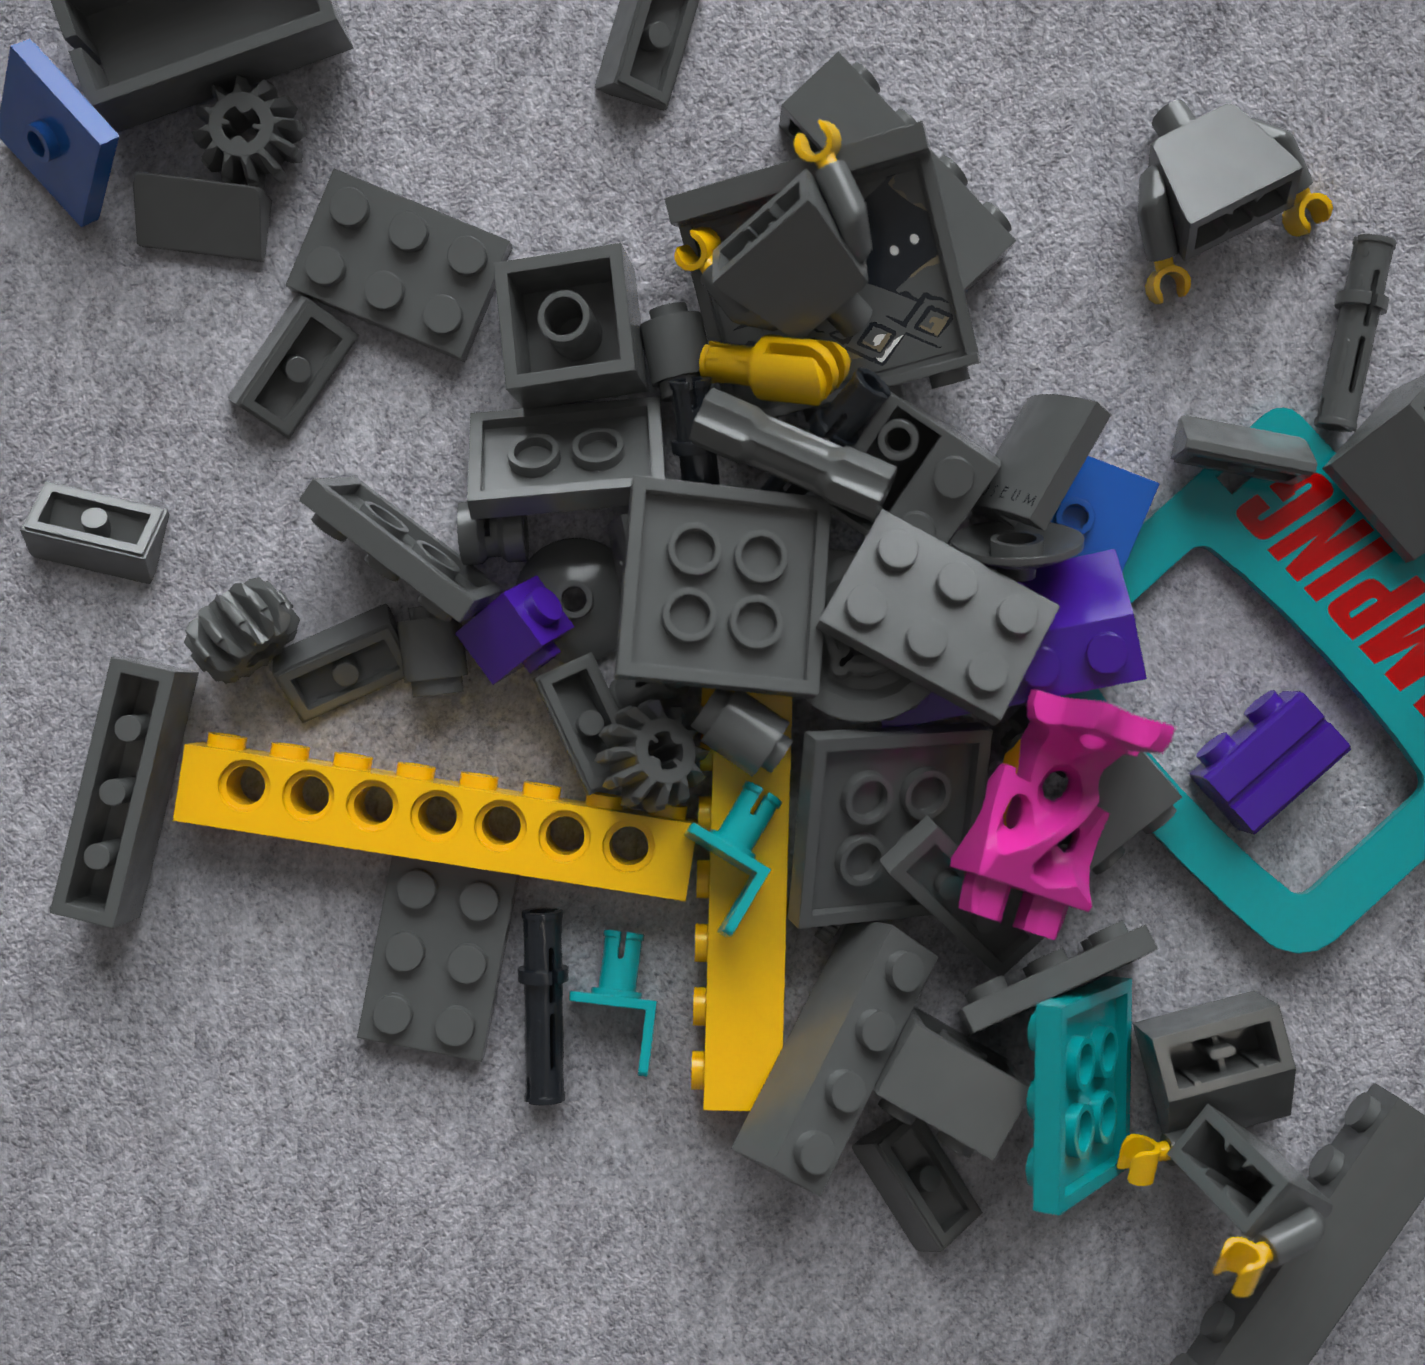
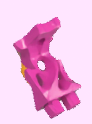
[950,690,1175,940]

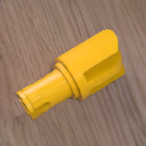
[699,334,851,406]

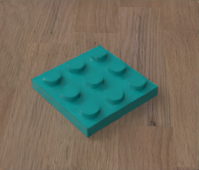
[1026,976,1132,1216]

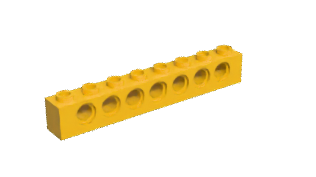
[173,732,698,901]

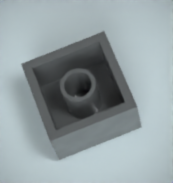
[493,243,649,408]
[873,1006,1030,1161]

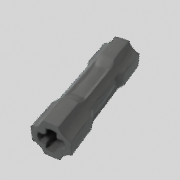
[689,388,897,523]

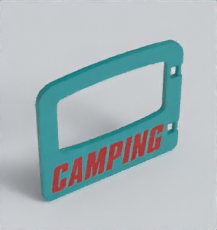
[1060,407,1425,954]

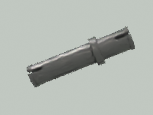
[1314,234,1397,432]

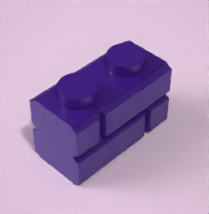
[1189,690,1351,835]

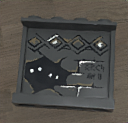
[664,121,981,422]

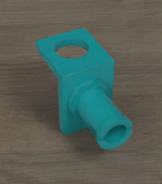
[684,781,782,937]
[569,930,658,1077]

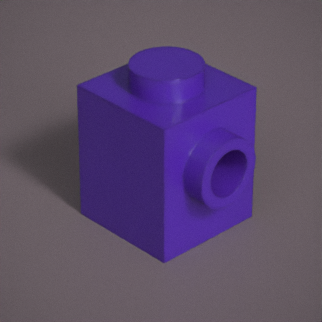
[455,575,575,685]

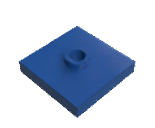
[0,39,119,228]
[1050,456,1160,572]

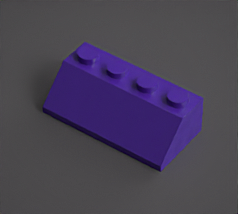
[881,549,1147,727]

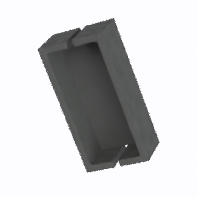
[50,0,354,133]

